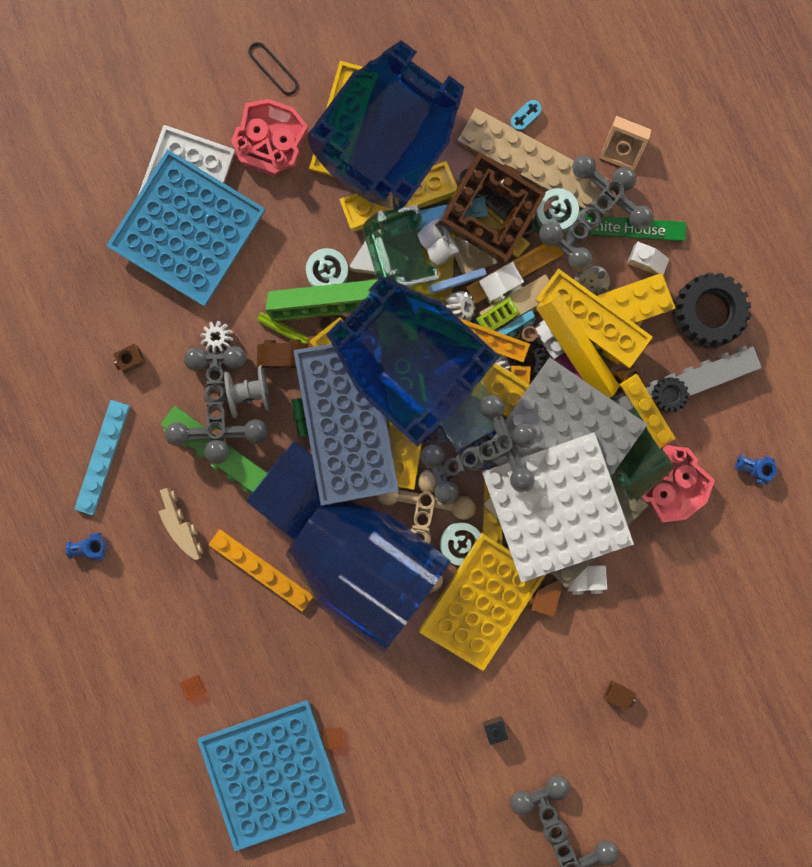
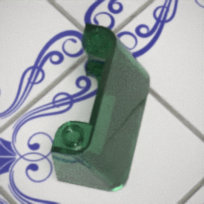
[363,205,439,295]

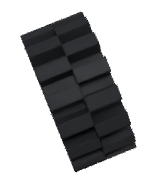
[512,342,550,378]
[651,377,689,413]

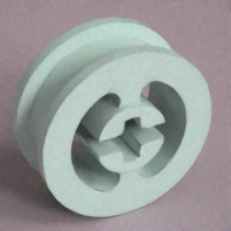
[535,188,579,233]
[306,248,348,287]
[440,522,481,566]

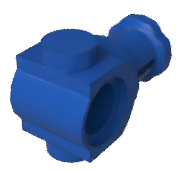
[735,454,777,485]
[66,533,108,561]

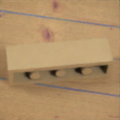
[478,274,549,331]

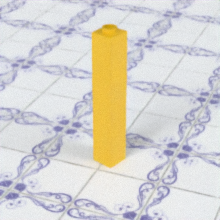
[536,292,619,398]

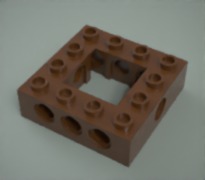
[437,153,546,263]

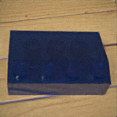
[246,441,322,540]

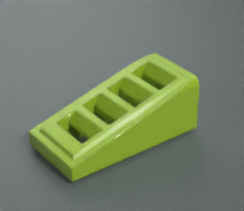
[476,297,520,331]

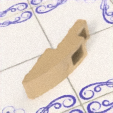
[158,488,203,560]

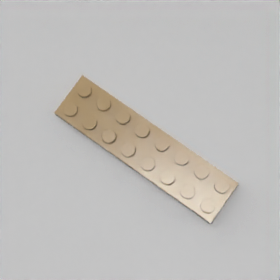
[457,108,608,209]

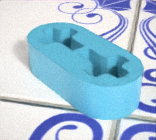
[510,100,542,132]

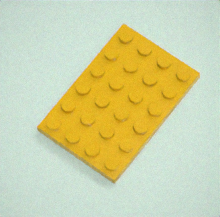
[418,533,546,671]

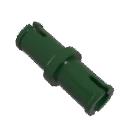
[291,398,308,437]

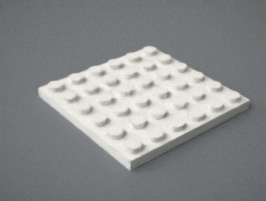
[482,432,634,582]

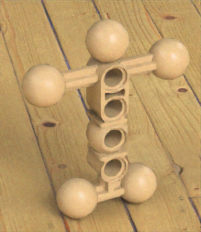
[376,470,476,593]

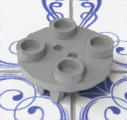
[574,266,610,296]

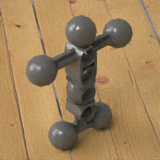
[539,155,654,272]
[165,346,268,464]
[420,395,537,505]
[510,775,619,867]

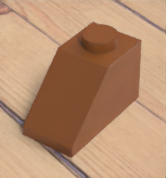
[528,579,563,617]

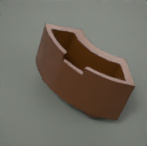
[257,339,308,368]

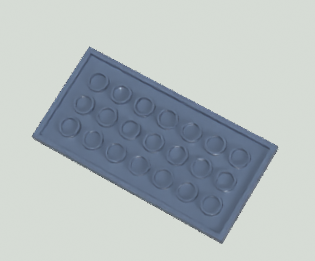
[293,337,399,505]

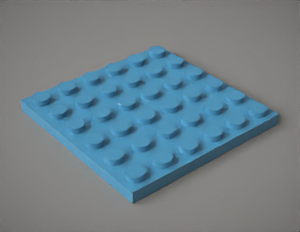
[106,149,266,307]
[197,699,346,851]

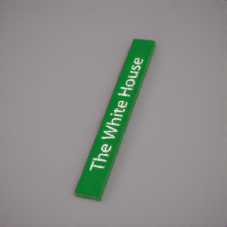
[534,212,686,242]

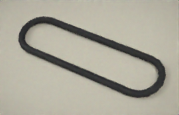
[248,42,298,95]

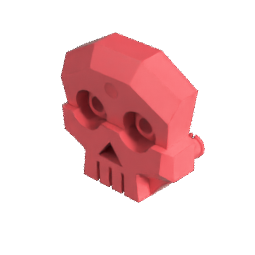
[231,99,309,177]
[634,445,715,523]

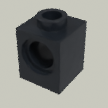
[483,716,508,745]

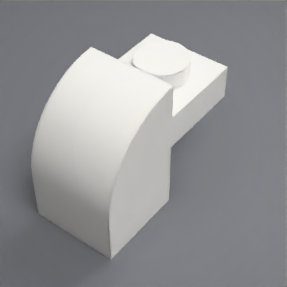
[534,320,565,360]

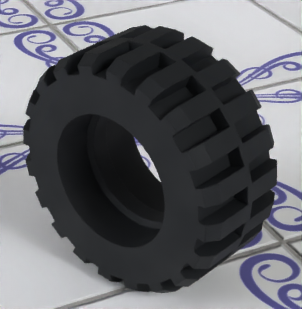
[672,272,751,348]

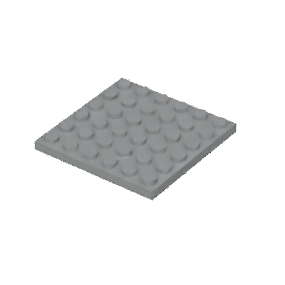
[487,357,648,477]

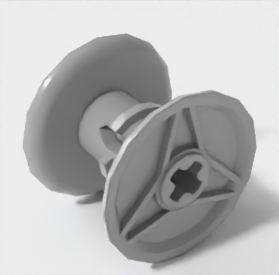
[224,365,271,419]

